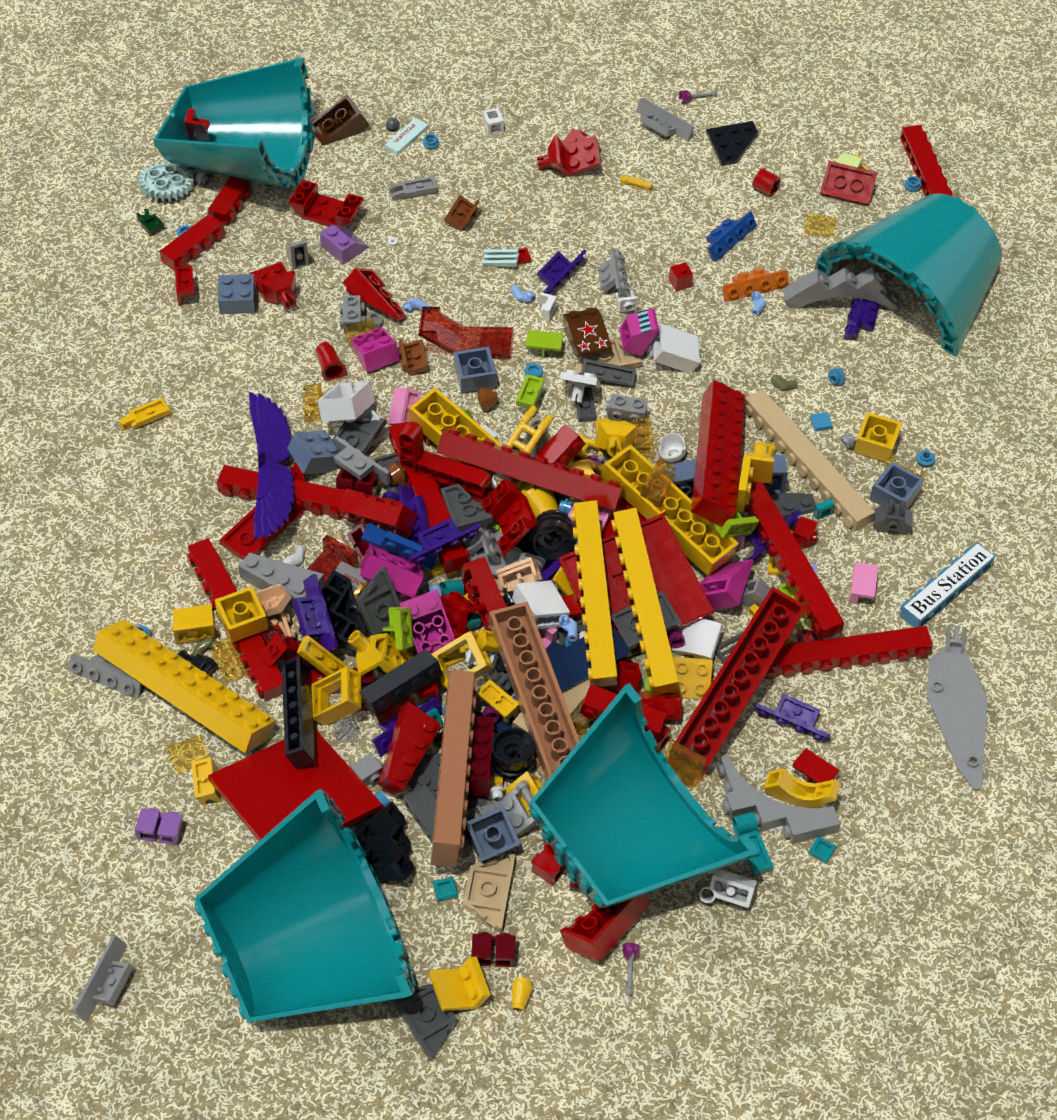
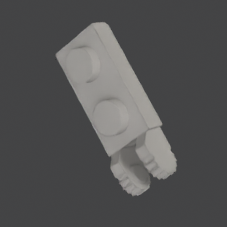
[389,176,438,201]

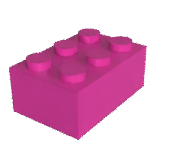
[360,544,424,598]

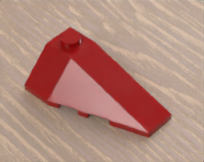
[342,268,407,320]

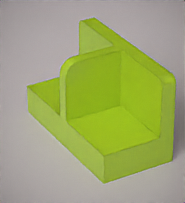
[526,330,563,358]
[516,374,544,409]
[711,510,759,538]
[382,607,413,650]

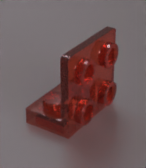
[307,535,359,582]

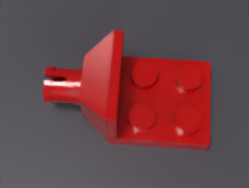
[537,135,601,176]
[249,262,297,309]

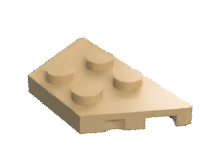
[575,338,642,375]
[463,854,515,932]

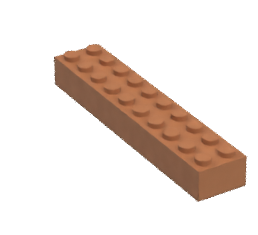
[489,601,580,781]
[430,669,478,868]

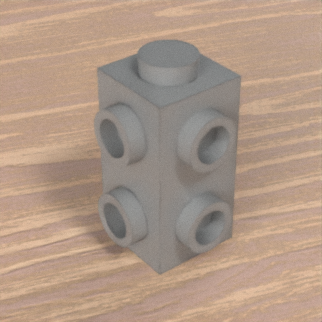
[339,295,365,333]
[605,394,648,425]

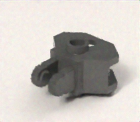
[873,499,913,535]

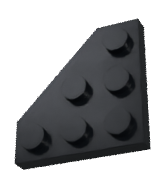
[706,121,758,166]

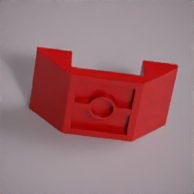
[288,179,364,227]
[481,478,538,556]

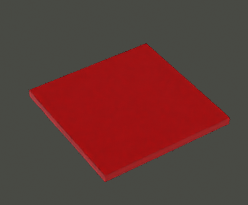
[558,513,714,650]
[208,726,383,841]

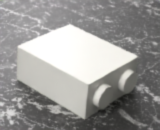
[653,324,701,373]
[512,580,570,629]

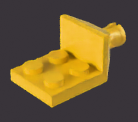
[595,418,636,457]
[736,442,774,512]
[348,630,413,676]

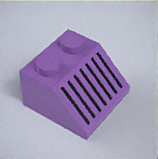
[320,225,369,264]

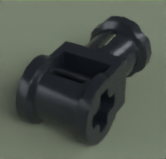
[178,650,218,675]

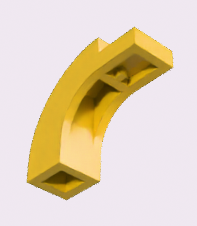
[763,768,841,808]

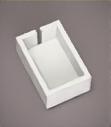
[317,381,375,424]

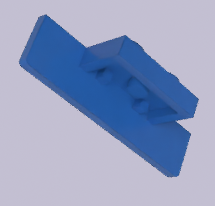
[706,211,757,262]
[361,523,438,570]

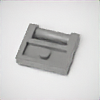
[497,781,537,837]

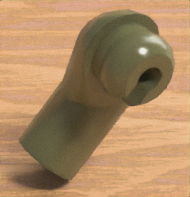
[771,375,797,391]
[191,637,218,657]

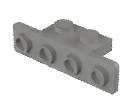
[636,98,694,141]
[598,247,630,297]
[334,436,391,486]
[463,499,500,563]
[68,653,142,699]
[73,935,134,1022]

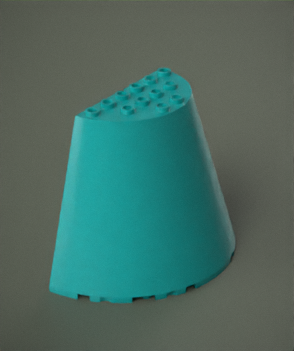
[153,58,314,188]
[815,194,1002,357]
[529,683,759,908]
[194,789,415,1023]

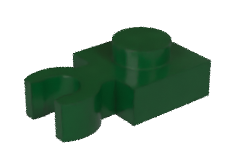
[136,208,164,236]

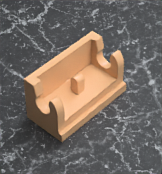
[496,557,543,593]

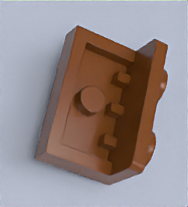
[443,195,480,231]
[397,339,430,376]

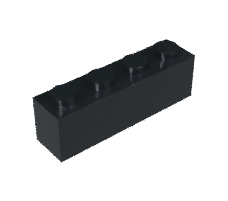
[359,649,443,717]

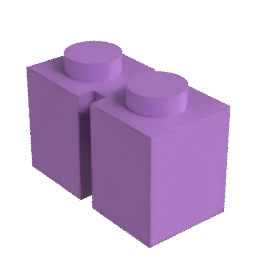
[135,808,184,846]

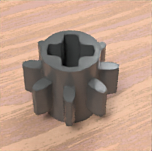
[489,672,513,695]

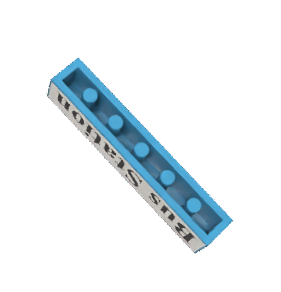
[900,543,995,628]

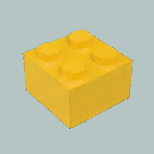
[854,412,902,463]
[215,586,268,643]

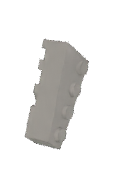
[238,553,325,608]

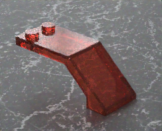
[418,306,514,359]

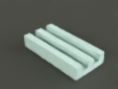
[482,249,519,267]

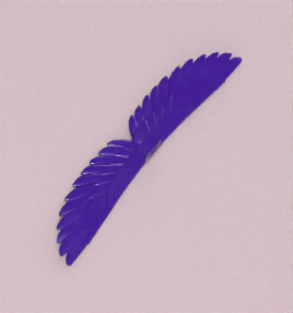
[249,392,294,540]

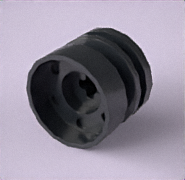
[533,510,574,561]
[492,728,536,783]

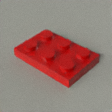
[820,161,878,206]
[219,507,287,560]

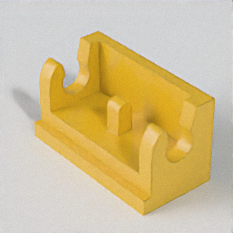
[476,679,519,723]
[191,757,222,805]

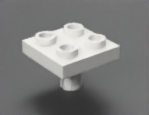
[560,370,600,403]

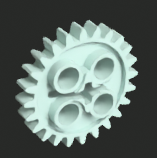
[138,161,194,201]

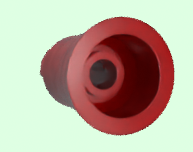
[316,342,346,381]

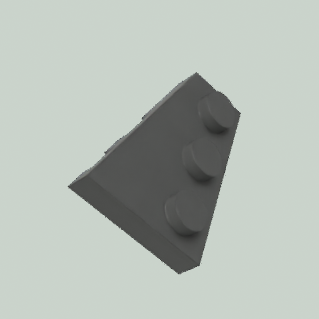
[440,484,493,532]
[768,492,816,519]

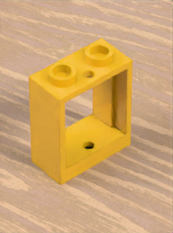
[432,631,494,689]
[312,666,361,725]

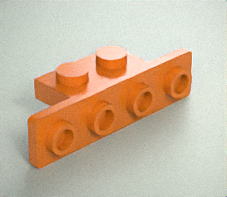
[722,268,789,302]

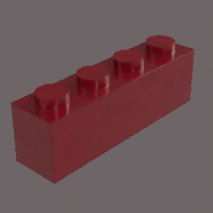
[469,717,495,796]

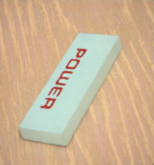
[385,118,428,156]

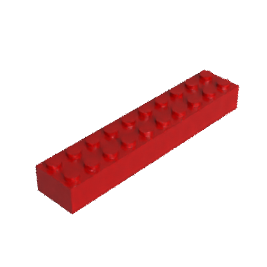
[691,380,745,527]
[670,586,807,774]

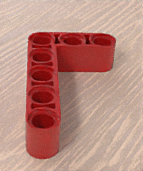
[399,421,492,496]

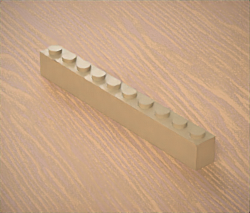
[744,389,875,531]

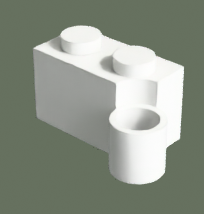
[699,869,757,908]

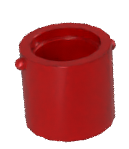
[752,168,781,197]

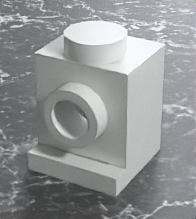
[482,108,504,135]

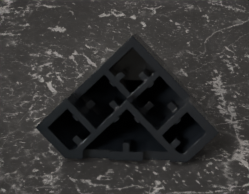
[299,569,366,649]
[353,801,414,881]

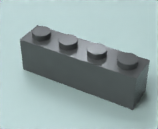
[404,784,471,862]

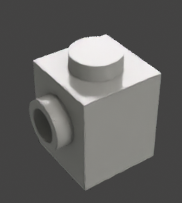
[350,753,383,786]

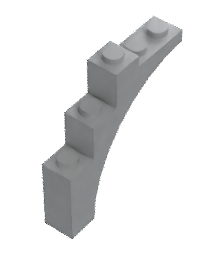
[784,266,900,311]
[717,755,841,844]

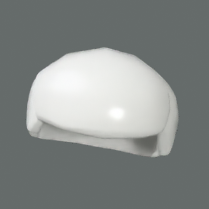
[658,433,686,462]

